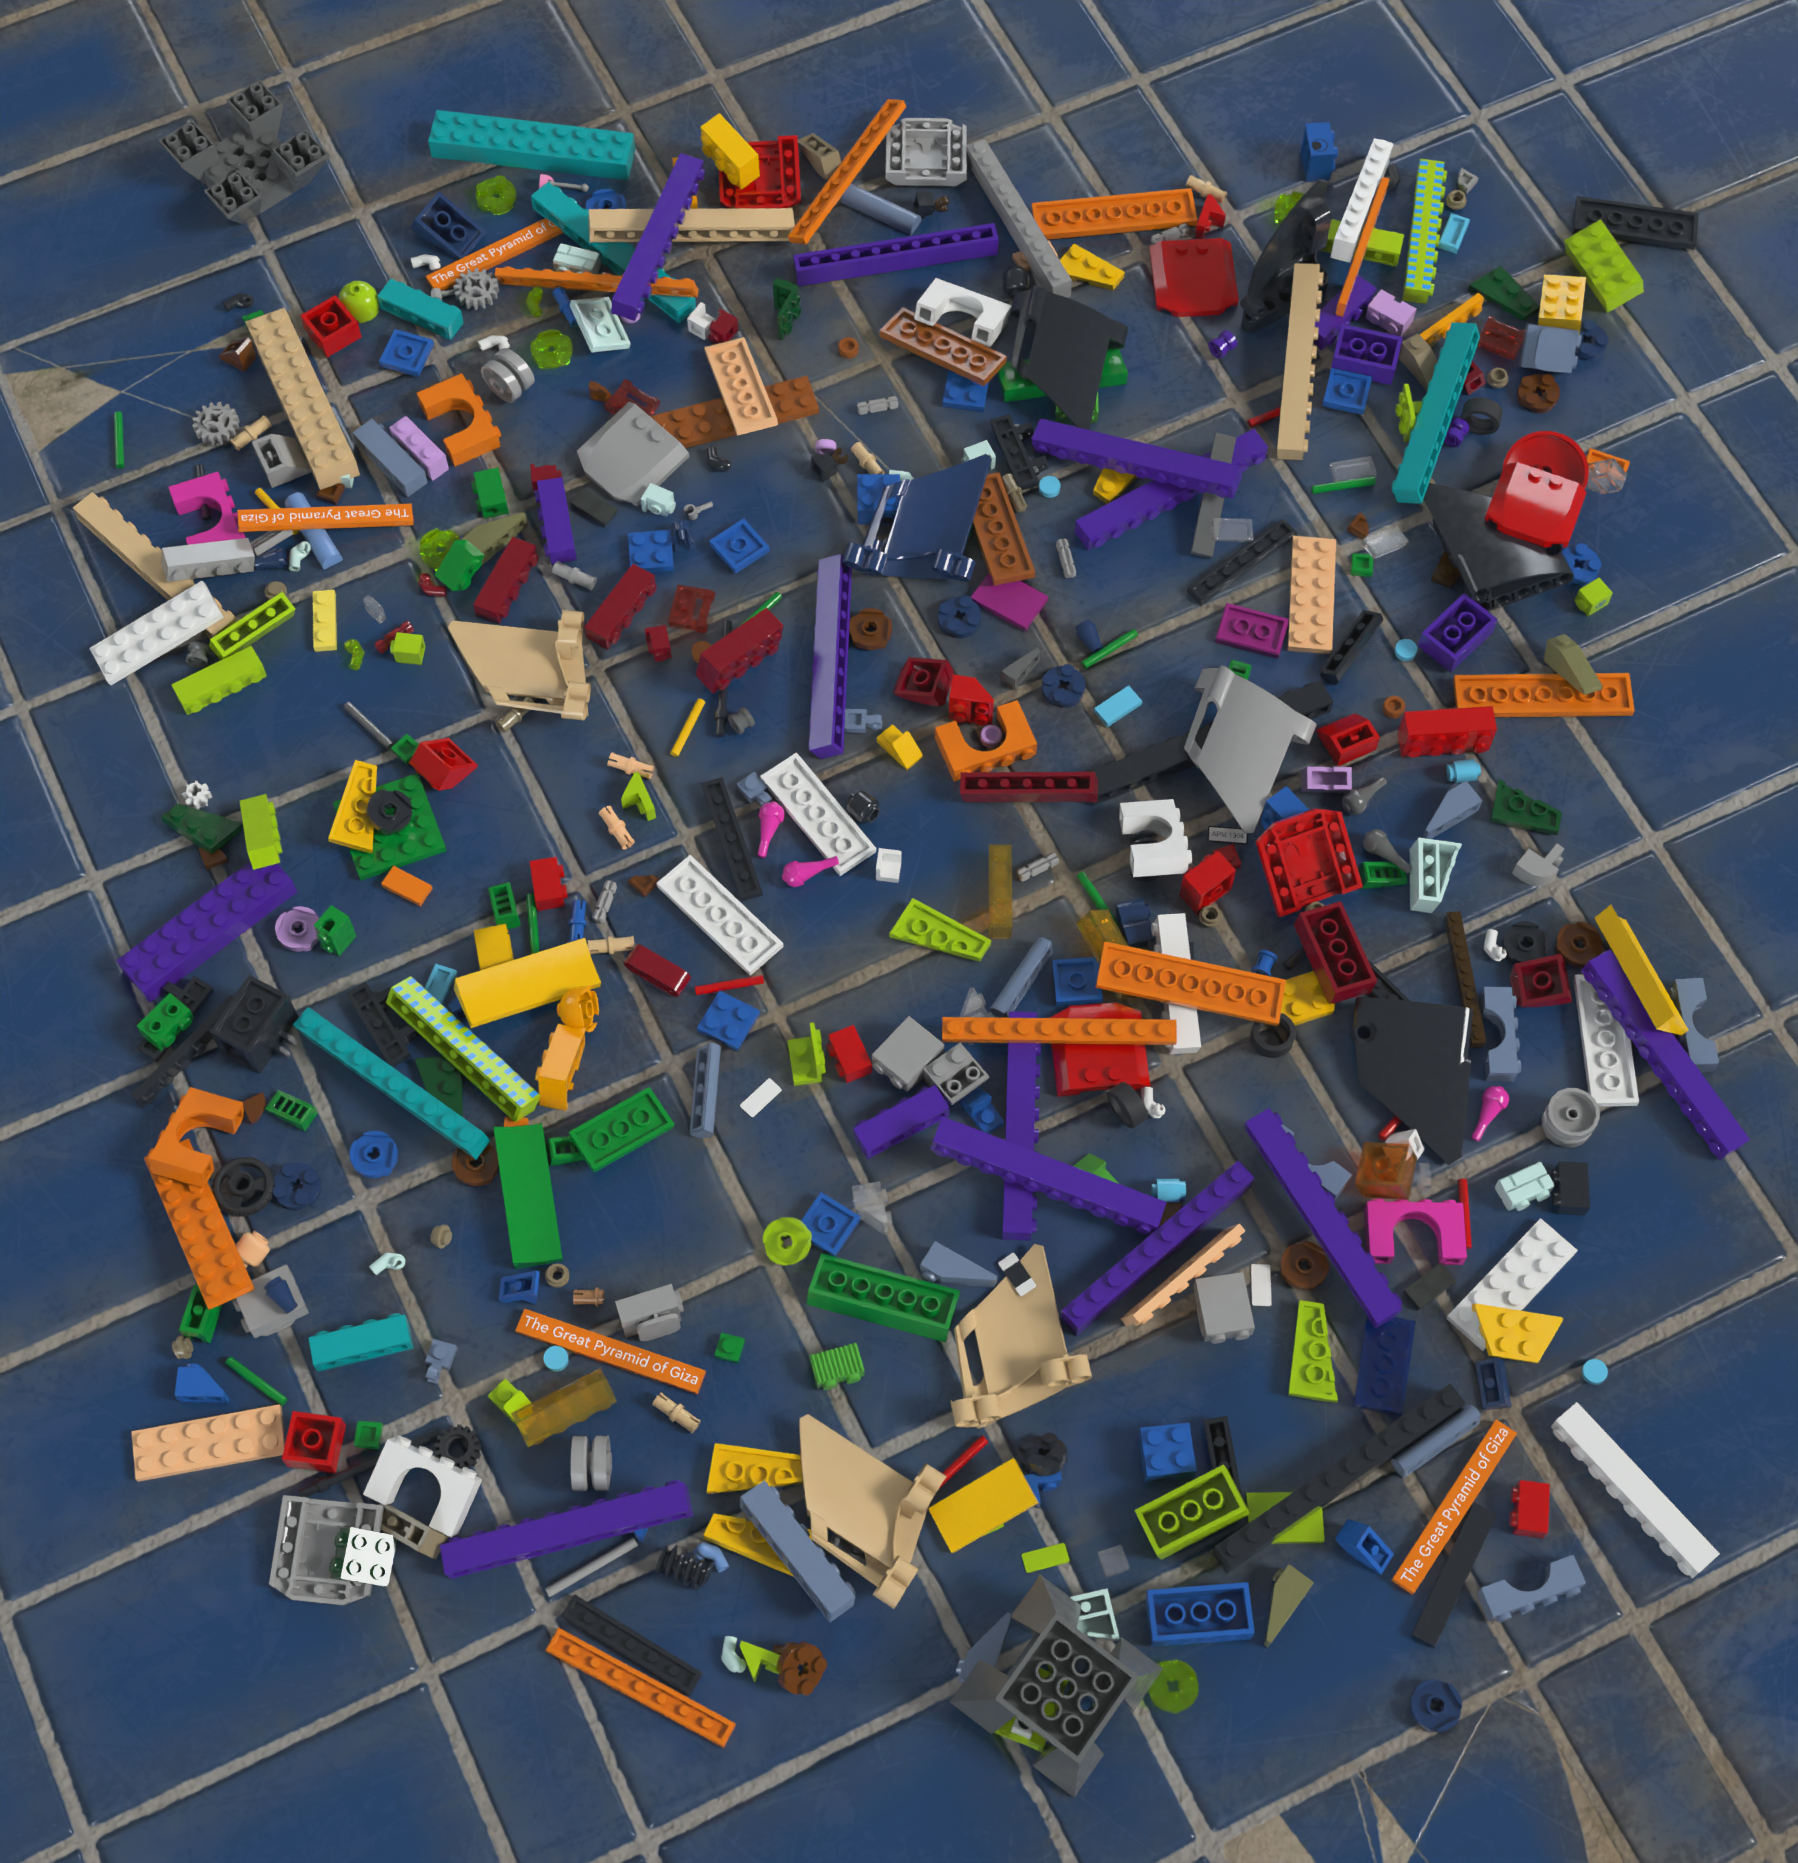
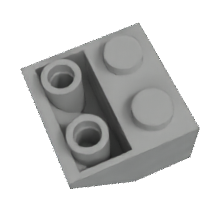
[252,434,311,488]
[923,1042,989,1105]

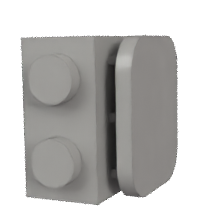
[872,1016,944,1092]
[232,1264,309,1338]
[1193,1272,1255,1344]
[615,1284,684,1341]

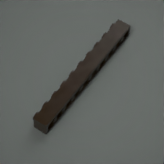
[1444,911,1486,1049]

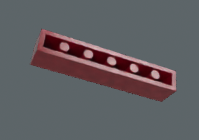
[960,772,1098,802]

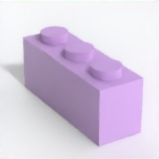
[389,416,449,481]

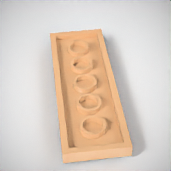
[704,337,778,436]
[1287,536,1336,654]
[1120,1223,1245,1326]
[132,1404,285,1482]

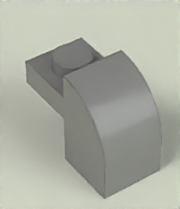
[1512,844,1564,886]

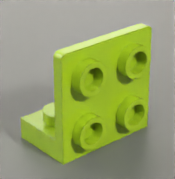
[1395,384,1422,442]
[787,1022,826,1086]

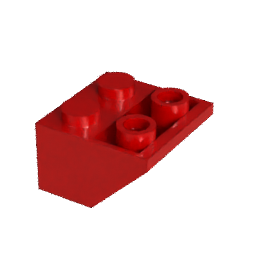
[948,675,994,725]
[1316,713,1380,767]

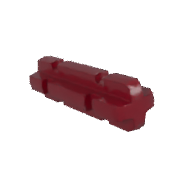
[374,621,414,653]

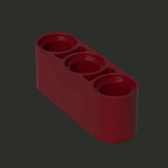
[623,944,691,997]

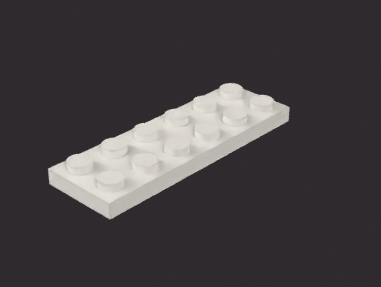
[90,581,224,685]
[760,752,876,876]
[657,855,783,976]
[1573,975,1639,1107]
[1446,1218,1578,1351]

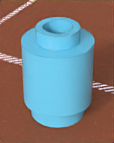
[1446,759,1481,783]
[1151,1179,1186,1203]

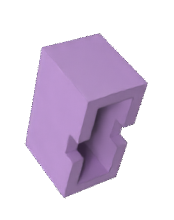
[1365,289,1416,336]
[1301,767,1352,793]

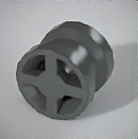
[185,642,211,668]
[728,707,755,735]

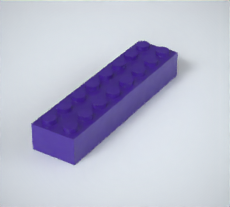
[116,861,297,1003]

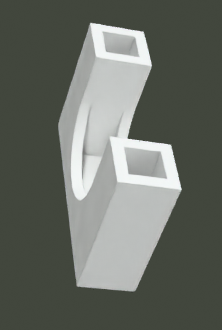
[914,278,1011,347]
[1119,799,1192,877]
[363,1436,482,1537]

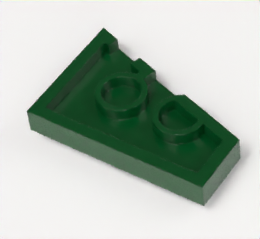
[1468,266,1540,321]
[1491,779,1562,835]
[162,803,244,855]
[414,1056,463,1117]

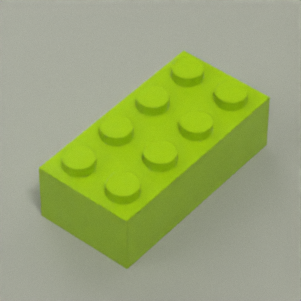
[1564,219,1644,313]
[1135,1465,1250,1560]

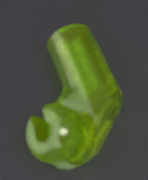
[525,287,543,318]
[344,639,365,670]

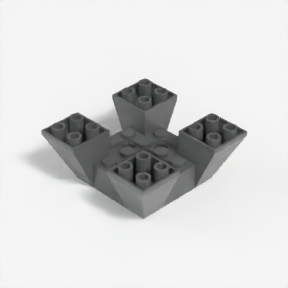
[159,80,330,225]
[950,1575,1163,1797]

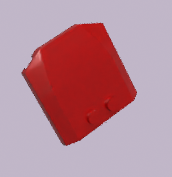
[719,135,801,209]
[1149,238,1239,317]
[1484,462,1587,547]
[1255,808,1363,917]
[1050,1003,1150,1097]

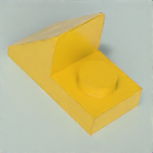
[876,724,923,770]

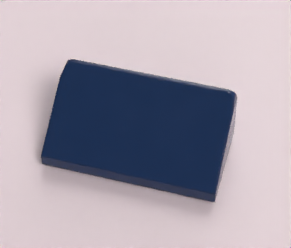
[1475,1357,1512,1410]

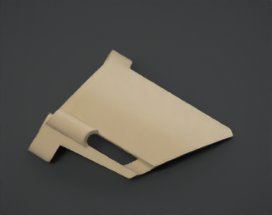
[448,610,591,721]
[950,1244,1092,1429]
[799,1414,946,1609]

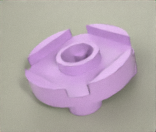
[275,906,319,952]

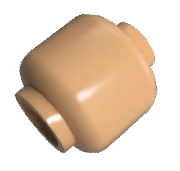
[236,1231,270,1268]

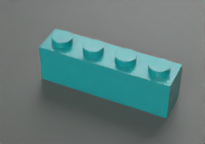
[377,279,464,341]
[309,1313,414,1372]

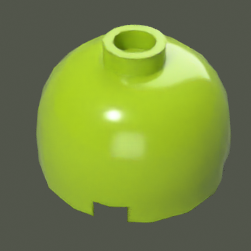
[338,281,380,323]

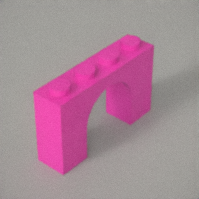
[169,472,246,545]
[1364,1199,1467,1265]

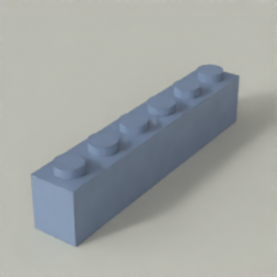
[740,1480,856,1623]

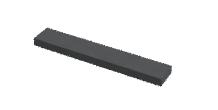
[1190,432,1236,559]

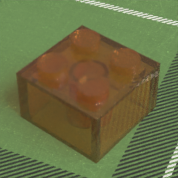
[1355,1142,1417,1200]

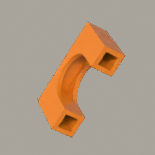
[417,373,502,467]
[935,700,1037,782]
[147,1087,245,1188]

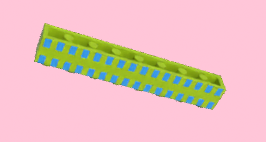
[1402,159,1447,304]
[386,976,541,1123]

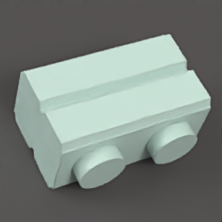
[553,243,601,274]
[1495,1162,1554,1211]

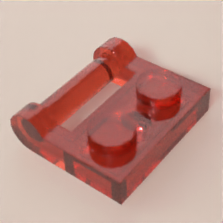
[1477,316,1525,361]
[604,379,661,416]
[668,585,716,633]

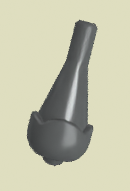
[1341,777,1387,815]
[1363,829,1412,873]

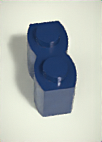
[1115,898,1156,948]

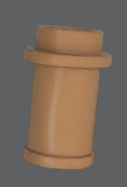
[573,1287,605,1307]

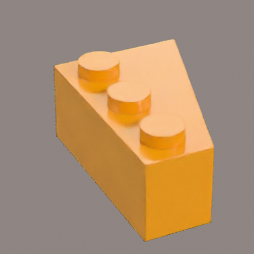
[535,1024,585,1111]

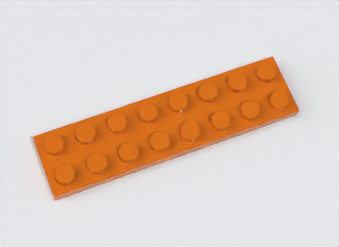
[1031,188,1198,240]
[1453,673,1635,717]
[1095,941,1286,1026]
[144,1138,255,1310]

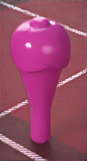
[757,802,785,858]
[782,856,839,887]
[1471,1086,1509,1141]

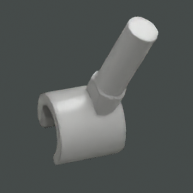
[431,288,455,301]
[684,501,713,520]

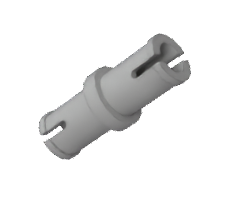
[552,561,597,590]

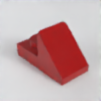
[1195,194,1226,239]

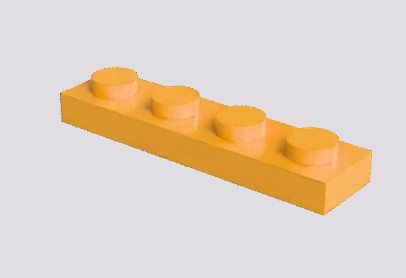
[1420,293,1484,348]

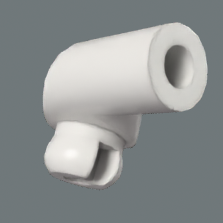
[410,254,441,270]
[478,335,510,351]
[1484,929,1507,961]
[1141,1087,1165,1118]

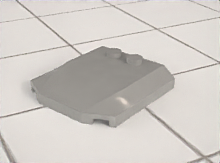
[886,118,967,186]
[577,402,690,506]
[269,1495,384,1606]

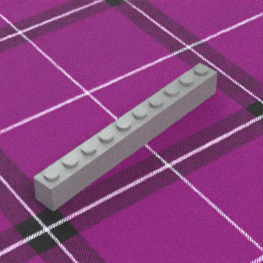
[967,139,1072,298]

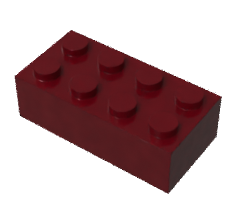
[696,607,784,693]
[1294,901,1377,1005]

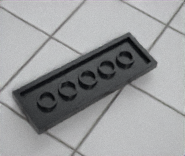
[1573,196,1699,250]

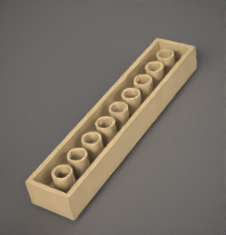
[246,308,360,490]

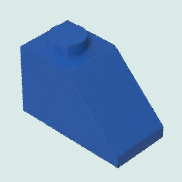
[174,1364,229,1403]
[1335,1519,1394,1574]

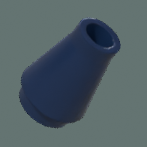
[254,547,288,570]
[1075,620,1103,654]
[264,1276,298,1314]

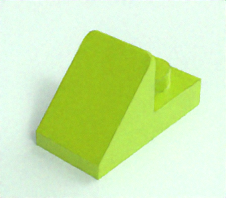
[621,772,656,821]
[488,1379,540,1431]
[740,1640,780,1683]

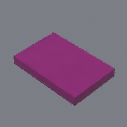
[971,573,1049,632]
[1215,603,1289,659]

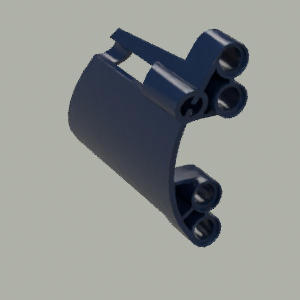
[842,454,992,582]

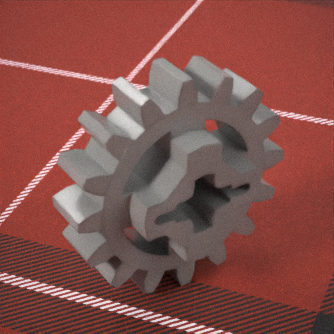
[454,268,499,310]
[192,402,240,445]

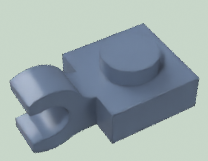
[844,709,882,733]
[737,772,772,807]
[425,1339,458,1385]

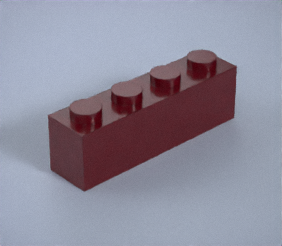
[473,536,539,624]
[584,564,657,650]

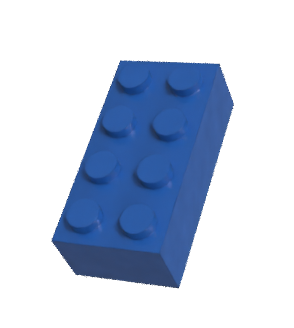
[1145,1582,1255,1647]

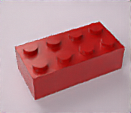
[1397,706,1497,758]

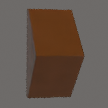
[218,337,257,372]

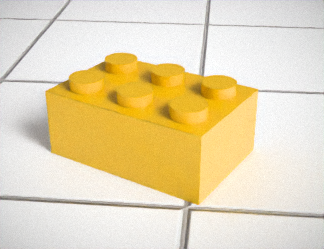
[700,113,760,189]
[1538,275,1586,335]

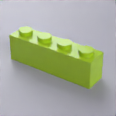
[1319,219,1404,266]
[209,592,295,661]
[172,646,267,715]
[240,794,283,870]

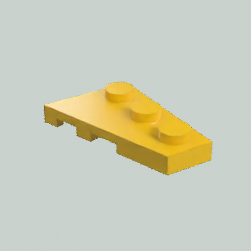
[1060,244,1125,291]
[1093,468,1137,504]

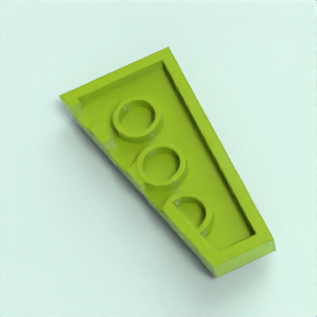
[889,898,992,962]
[1288,1300,1338,1404]

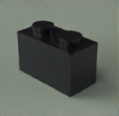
[1551,1161,1590,1215]

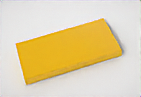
[928,1458,1038,1553]

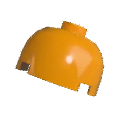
[557,986,599,1032]

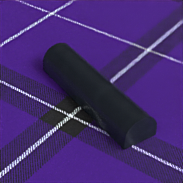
[1318,610,1383,685]
[1203,1416,1244,1501]

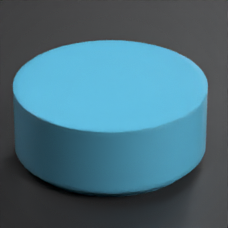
[1039,476,1060,498]
[1394,639,1417,662]
[544,1346,569,1372]
[1581,1359,1608,1385]

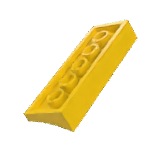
[1594,905,1689,1036]
[454,938,601,1028]

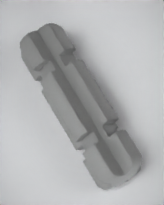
[1151,223,1189,245]
[857,396,898,415]
[1056,538,1076,578]
[1017,852,1059,881]
[592,880,617,923]

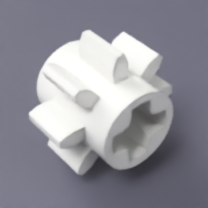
[182,781,212,810]

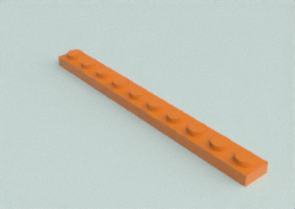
[787,99,906,244]
[495,266,699,298]
[942,1017,1177,1045]

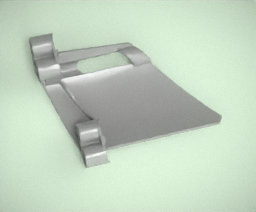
[1184,666,1316,834]

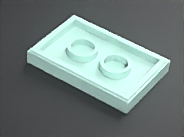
[570,297,631,352]

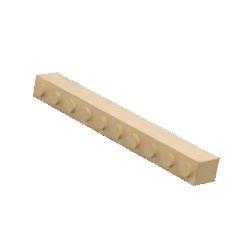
[588,208,795,242]
[1277,263,1324,460]
[73,492,236,639]

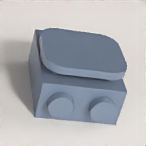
[1519,323,1581,373]

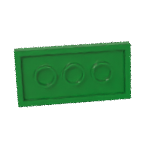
[569,1087,674,1173]

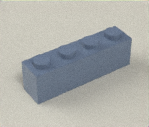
[352,419,428,497]

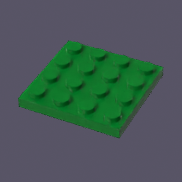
[333,773,447,881]

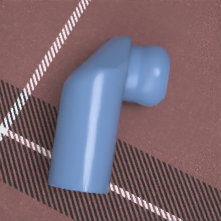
[693,1542,729,1572]

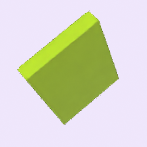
[1245,1492,1325,1544]

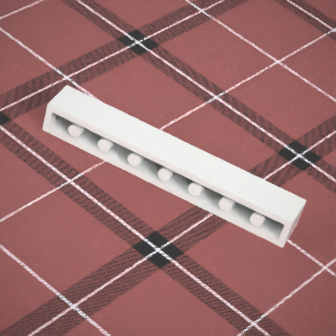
[1330,138,1394,263]
[1551,1402,1719,1579]

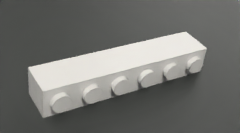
[1151,913,1201,1054]

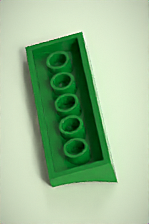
[997,348,1128,402]
[494,1123,563,1269]
[807,1253,960,1343]

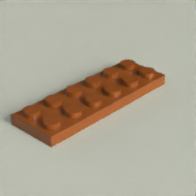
[880,307,1007,386]
[972,472,1036,586]

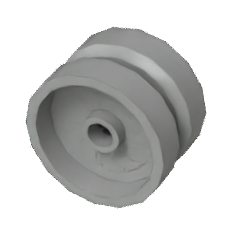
[481,348,535,403]
[1541,1088,1600,1148]
[571,1435,612,1491]

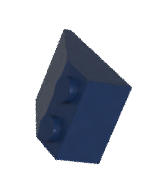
[410,191,487,260]

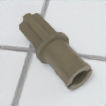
[1001,474,1027,513]
[495,697,534,733]

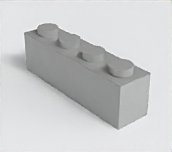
[161,538,255,582]

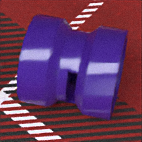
[1208,330,1237,359]
[1444,417,1470,448]

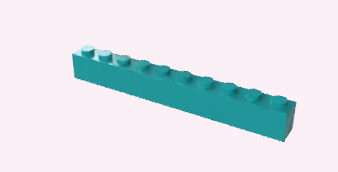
[531,182,696,323]
[1392,322,1480,504]
[293,1007,490,1160]

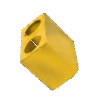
[473,924,514,971]

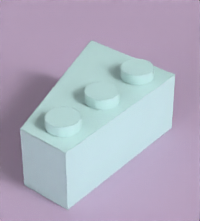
[1410,838,1462,913]
[1070,1588,1120,1641]

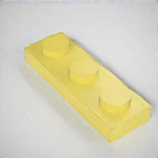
[313,590,337,652]

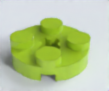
[763,1217,812,1265]

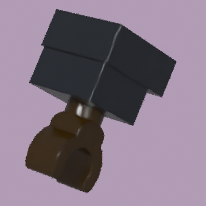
[913,191,949,219]
[811,448,848,482]

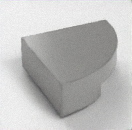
[1457,168,1478,195]

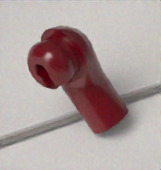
[418,573,447,597]

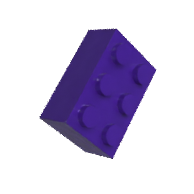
[1330,324,1403,385]
[1418,593,1498,673]

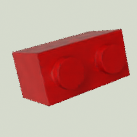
[530,857,568,911]
[826,1025,872,1083]
[1509,1480,1550,1539]

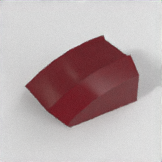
[893,657,954,706]
[1510,954,1572,1007]

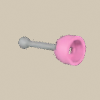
[539,174,589,192]

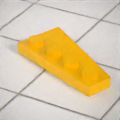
[328,760,377,854]
[707,1443,803,1494]
[703,1514,812,1577]

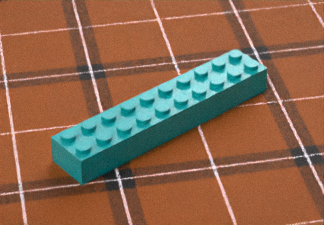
[428,110,635,181]

